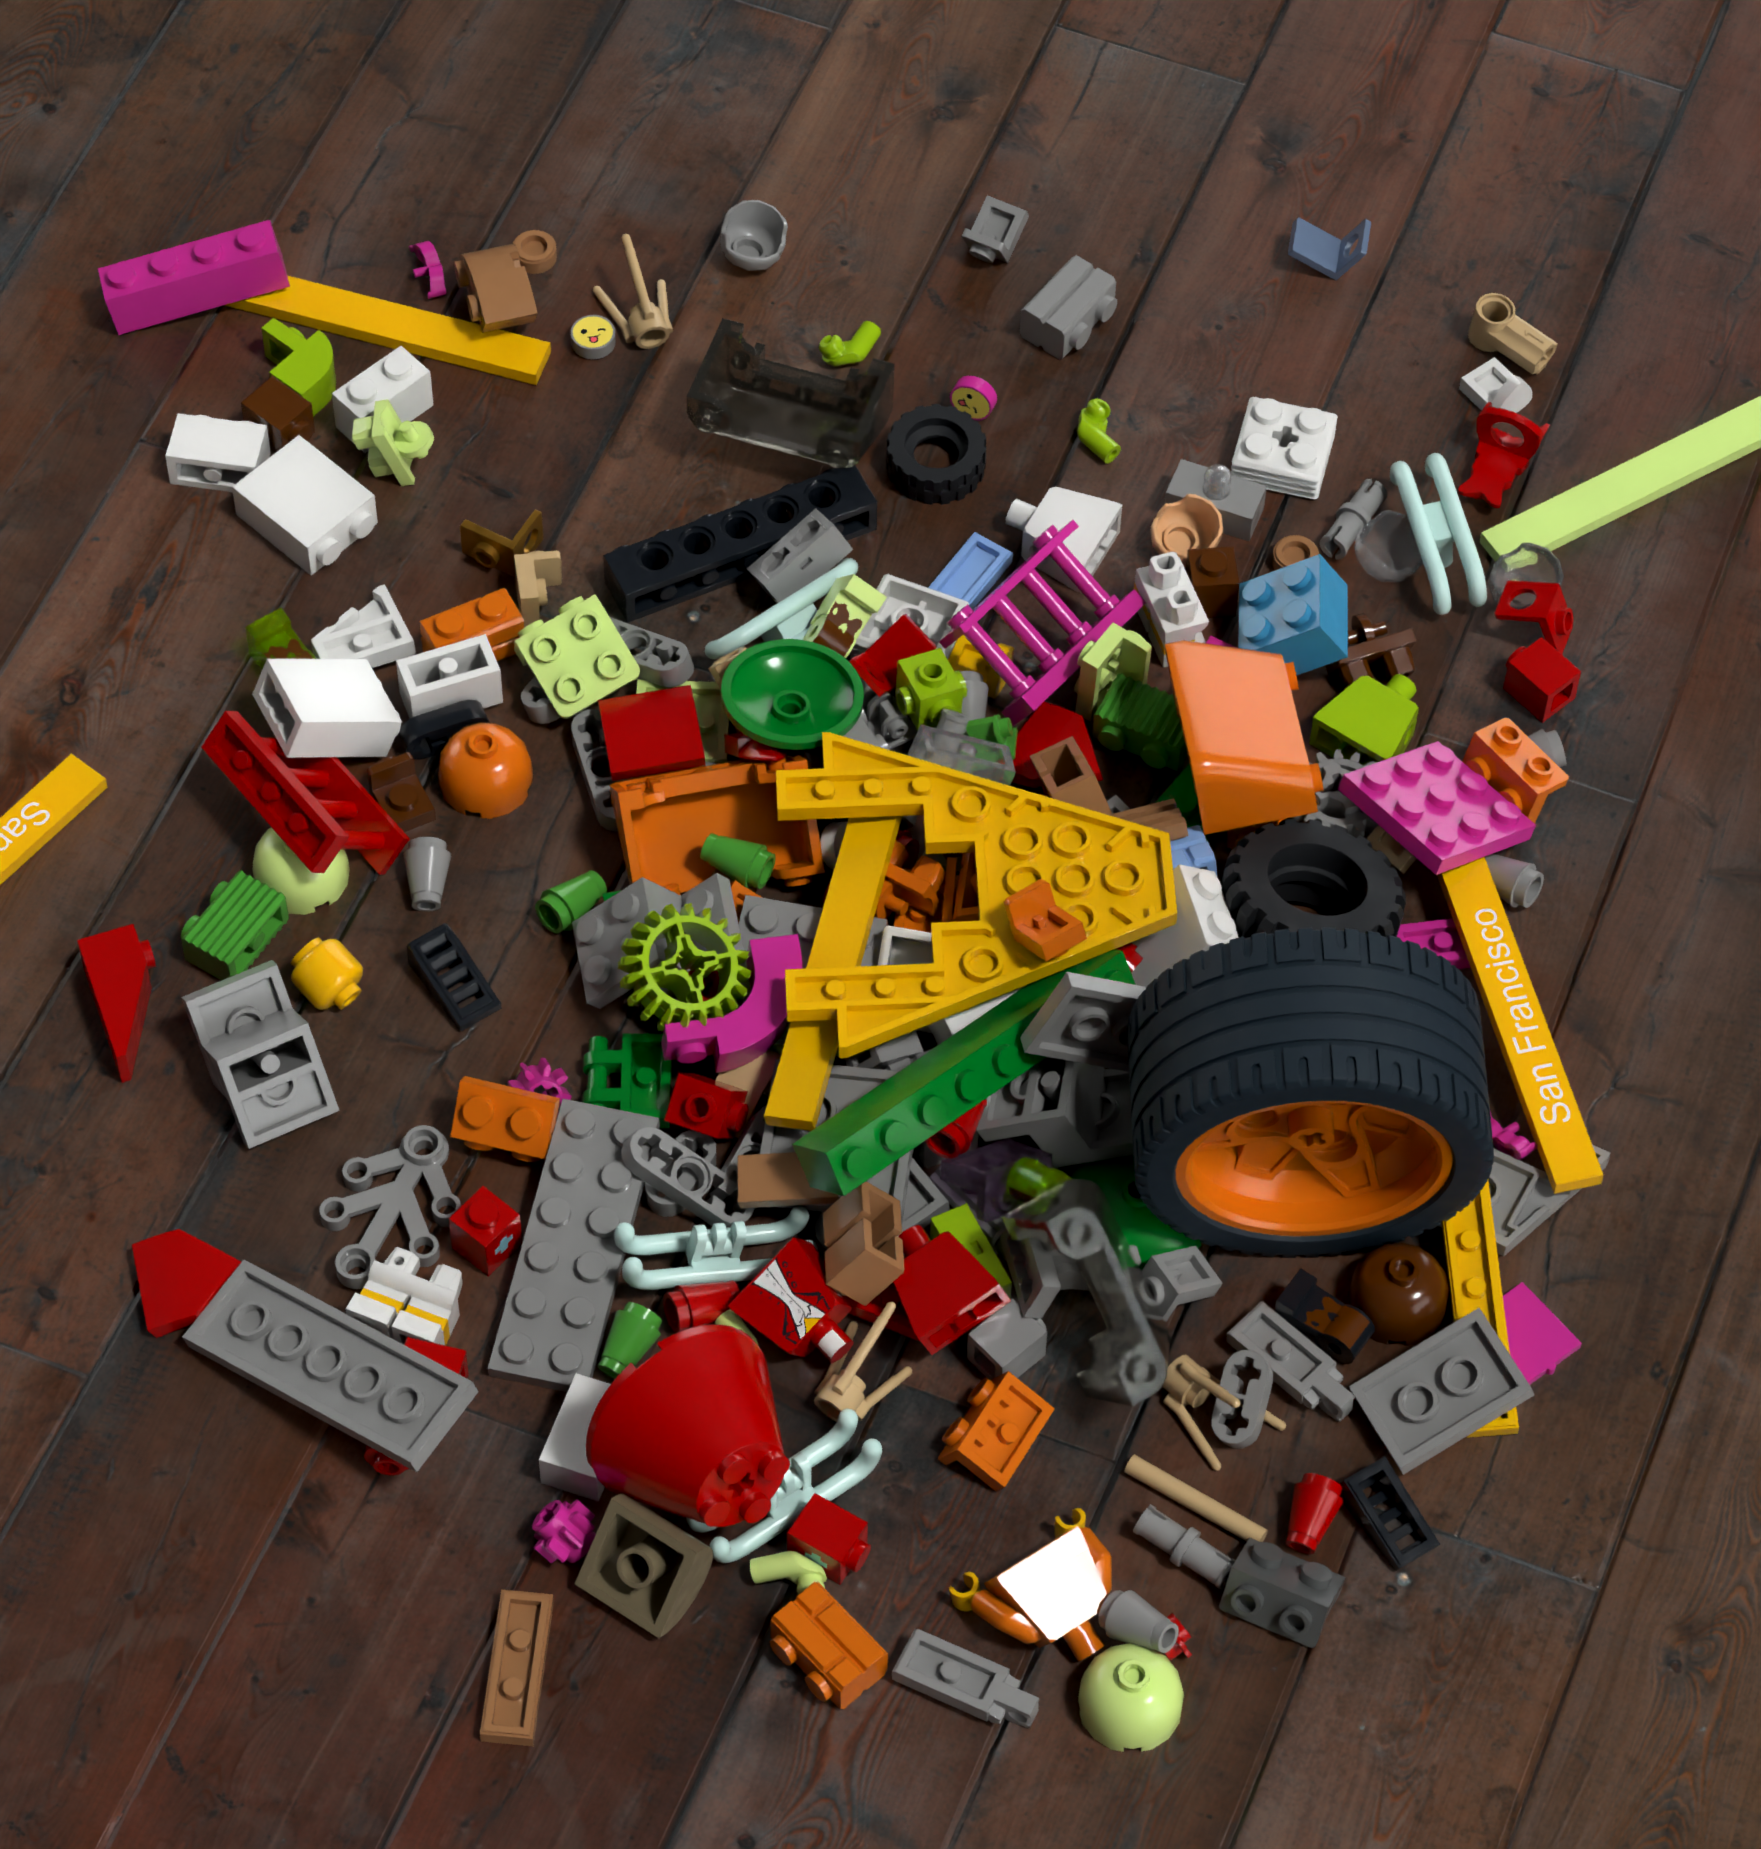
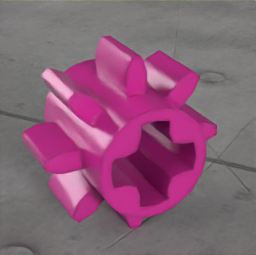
[507,1058,572,1117]
[532,1499,596,1564]

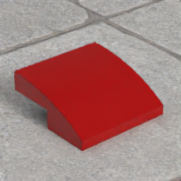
[598,685,706,781]

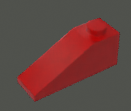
[77,924,156,1083]

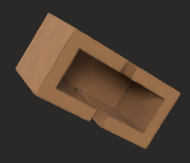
[1030,736,1112,815]
[823,1182,904,1306]

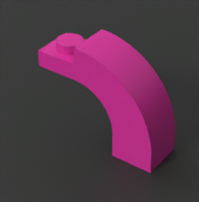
[661,934,802,1073]

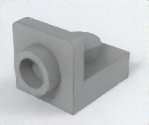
[1132,1245,1223,1324]

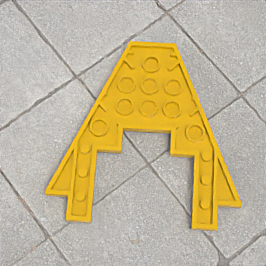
[776,732,1177,1058]

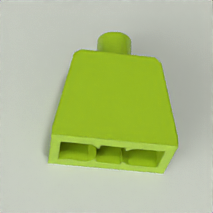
[1309,674,1419,766]

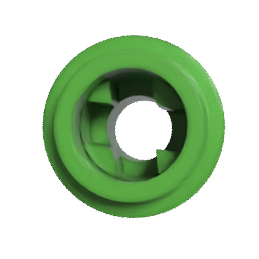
[700,833,776,889]
[535,870,607,933]
[598,1302,662,1379]

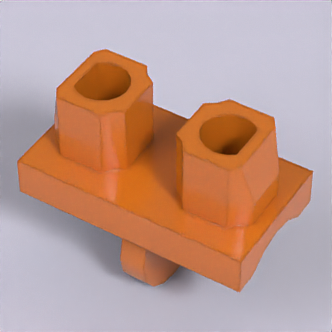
[874,840,946,919]

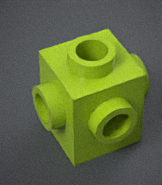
[895,648,967,731]

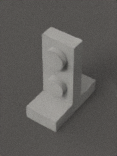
[1000,1206,1142,1319]

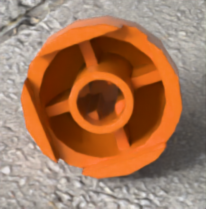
[438,722,533,819]

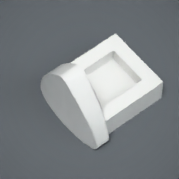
[1459,357,1532,424]

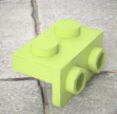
[1074,622,1152,722]

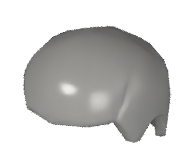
[720,200,788,271]

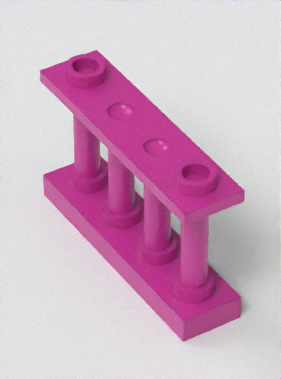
[939,520,1146,726]

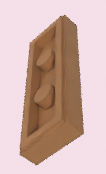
[480,1589,554,1746]

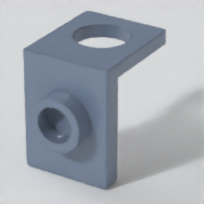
[1288,217,1371,280]

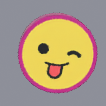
[950,376,997,420]

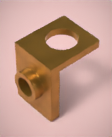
[460,509,543,577]

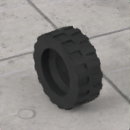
[886,404,987,505]

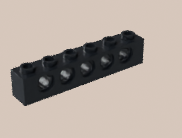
[603,462,877,623]

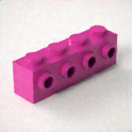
[98,220,290,335]

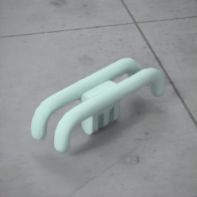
[1390,453,1487,615]
[704,558,858,660]
[614,1206,818,1290]
[686,1408,882,1563]

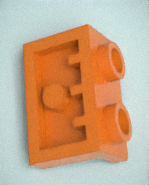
[938,1371,1055,1491]

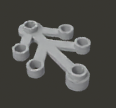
[319,1125,461,1289]

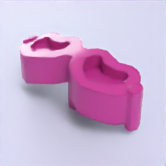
[409,241,446,299]
[1490,1111,1538,1160]

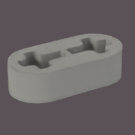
[645,1130,717,1217]
[1212,1350,1273,1449]

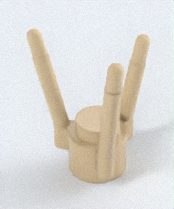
[593,234,673,349]
[814,1302,912,1422]
[1160,1355,1286,1471]

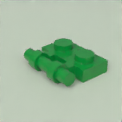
[582,1033,672,1128]

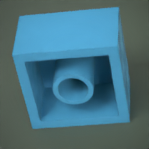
[1238,554,1348,676]

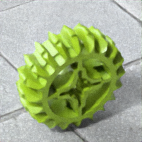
[617,903,751,1031]

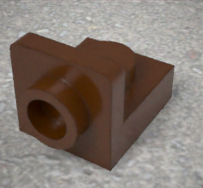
[367,752,436,832]

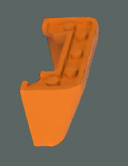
[1164,640,1324,835]
[609,752,825,895]

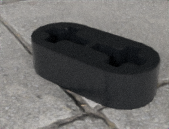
[399,700,490,759]

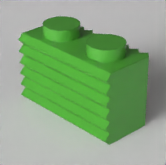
[1092,673,1188,772]
[181,870,289,980]

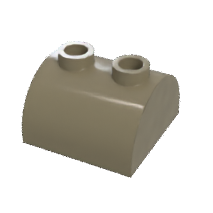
[574,1493,713,1638]

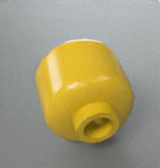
[291,937,363,1010]

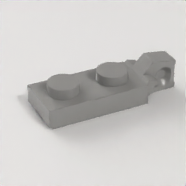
[1226,1301,1355,1422]
[892,1628,1039,1729]

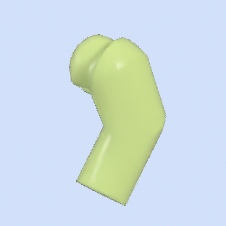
[750,1551,827,1594]

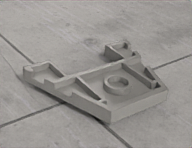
[1439,1144,1611,1256]

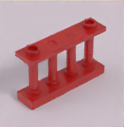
[201,711,410,875]

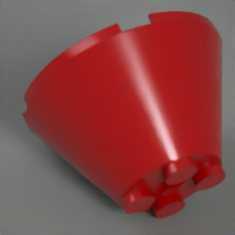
[586,1324,790,1527]

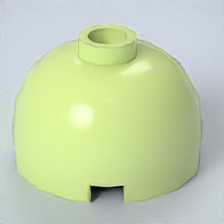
[252,827,350,915]
[1078,1643,1184,1752]

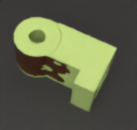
[803,574,887,659]

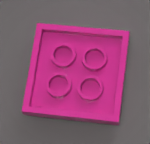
[1338,741,1536,875]

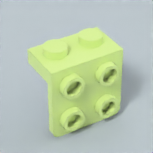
[514,594,640,719]

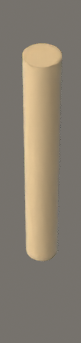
[1124,1454,1268,1542]

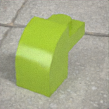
[261,317,336,417]

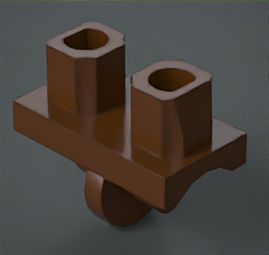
[1325,613,1417,689]

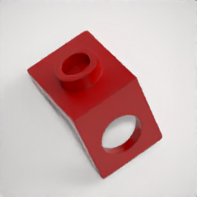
[1494,580,1573,654]
[849,614,937,697]

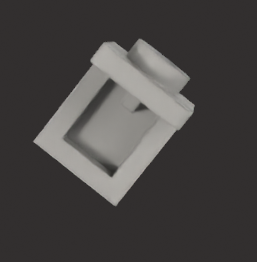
[962,195,1029,263]

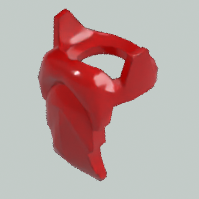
[1458,402,1550,508]

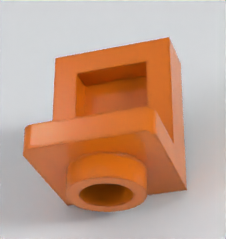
[1004,879,1087,962]

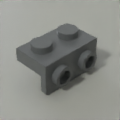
[1219,1538,1346,1648]

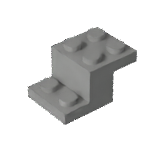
[572,873,744,1009]
[181,960,340,1149]
[976,1057,1133,1168]

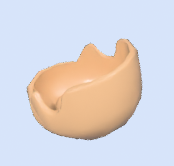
[1150,494,1223,567]

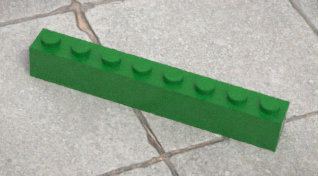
[792,949,1136,1196]

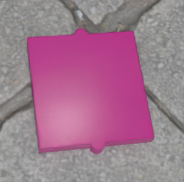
[1503,1282,1582,1385]

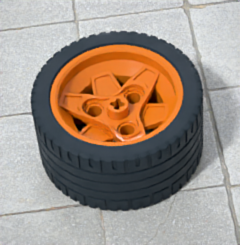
[1127,927,1494,1258]

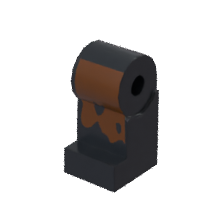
[1275,1268,1375,1364]

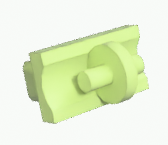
[352,399,434,486]

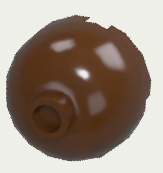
[1348,1243,1449,1346]

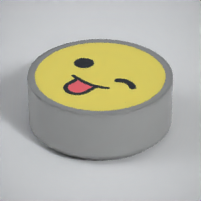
[571,315,616,359]

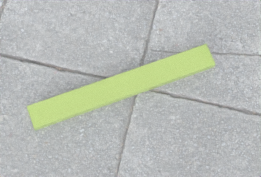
[1480,396,1761,574]

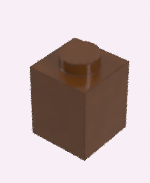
[241,376,315,453]
[1186,546,1240,618]

